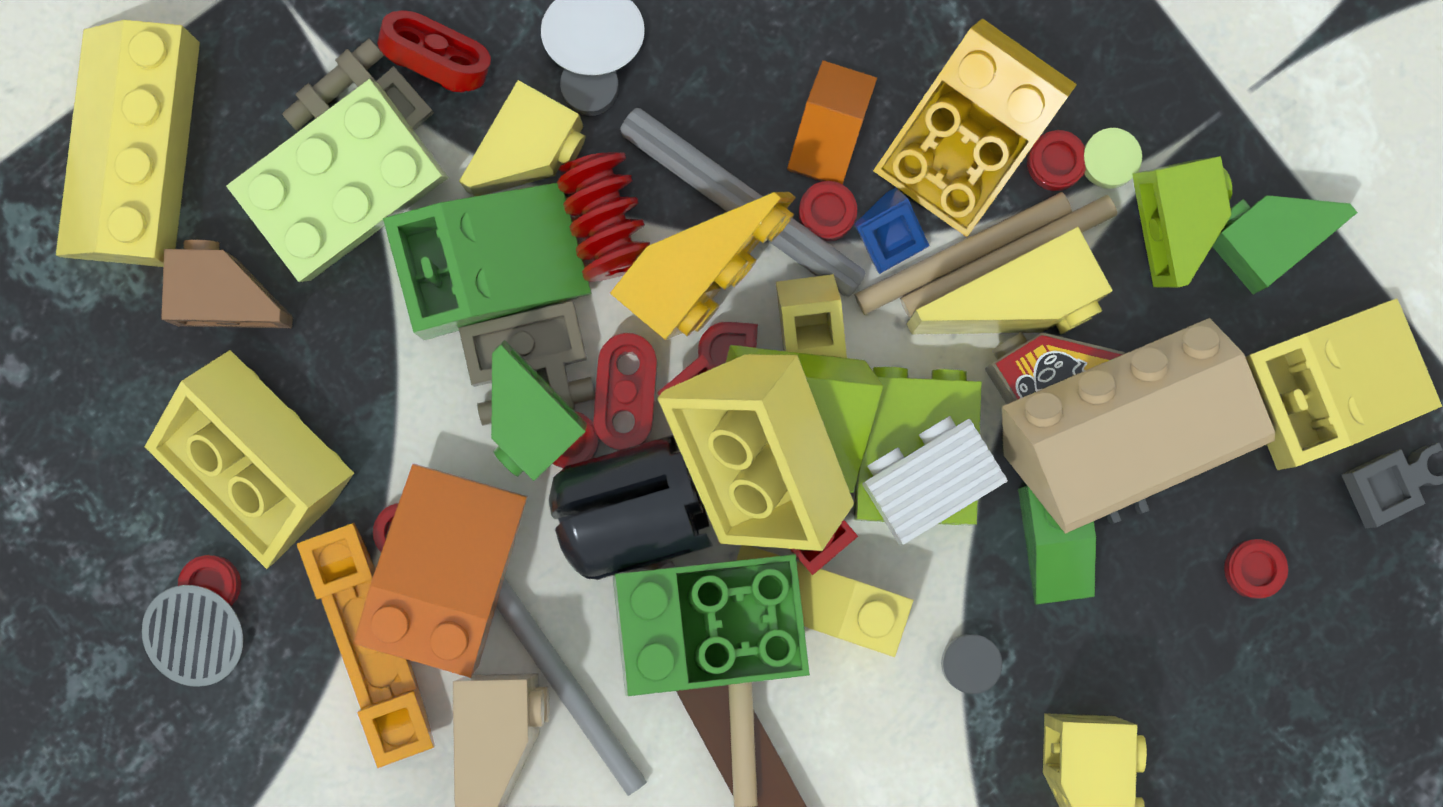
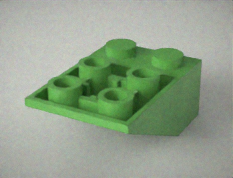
[383,183,592,340]
[613,554,810,696]

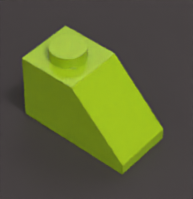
[1132,156,1232,288]

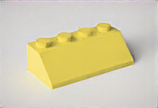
[56,20,200,267]

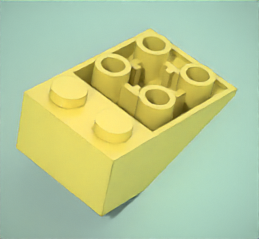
[1245,298,1442,470]
[1043,713,1147,807]

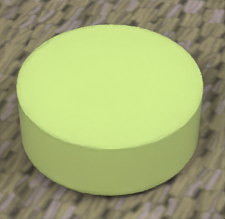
[1084,128,1142,189]

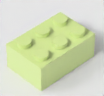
[226,79,449,282]

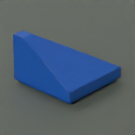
[854,187,930,274]

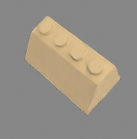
[1002,318,1275,534]

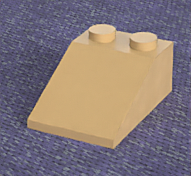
[453,673,550,807]

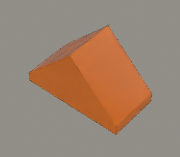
[787,60,877,185]

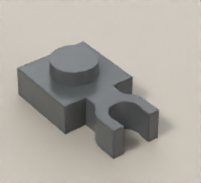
[1342,443,1443,529]

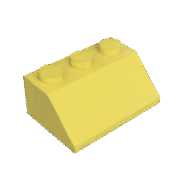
[145,350,354,569]
[658,354,854,551]

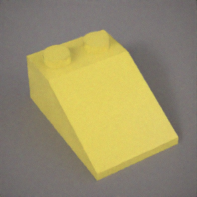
[906,227,1112,334]

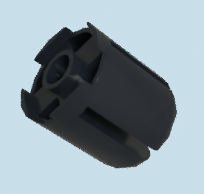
[548,435,713,580]

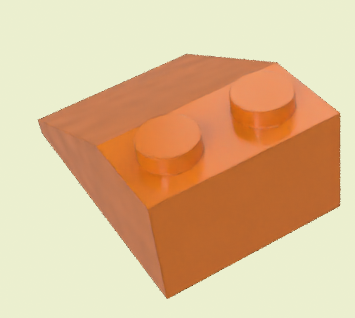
[353,463,528,678]

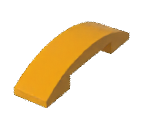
[297,523,435,768]

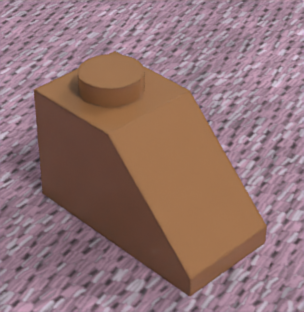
[162,240,293,328]

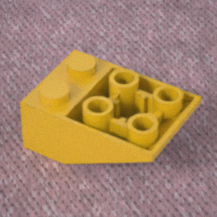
[873,18,1077,237]
[610,192,796,340]

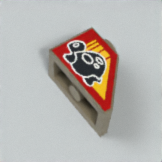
[985,332,1125,404]

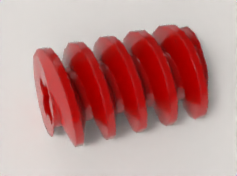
[557,152,650,282]

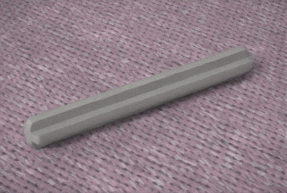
[620,108,865,297]

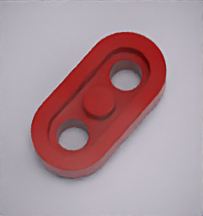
[377,11,491,92]
[593,333,657,451]

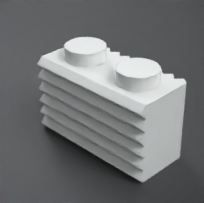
[862,416,1007,545]

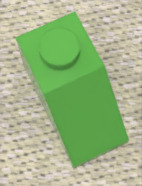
[1212,195,1358,295]
[491,340,587,481]
[1018,486,1096,605]

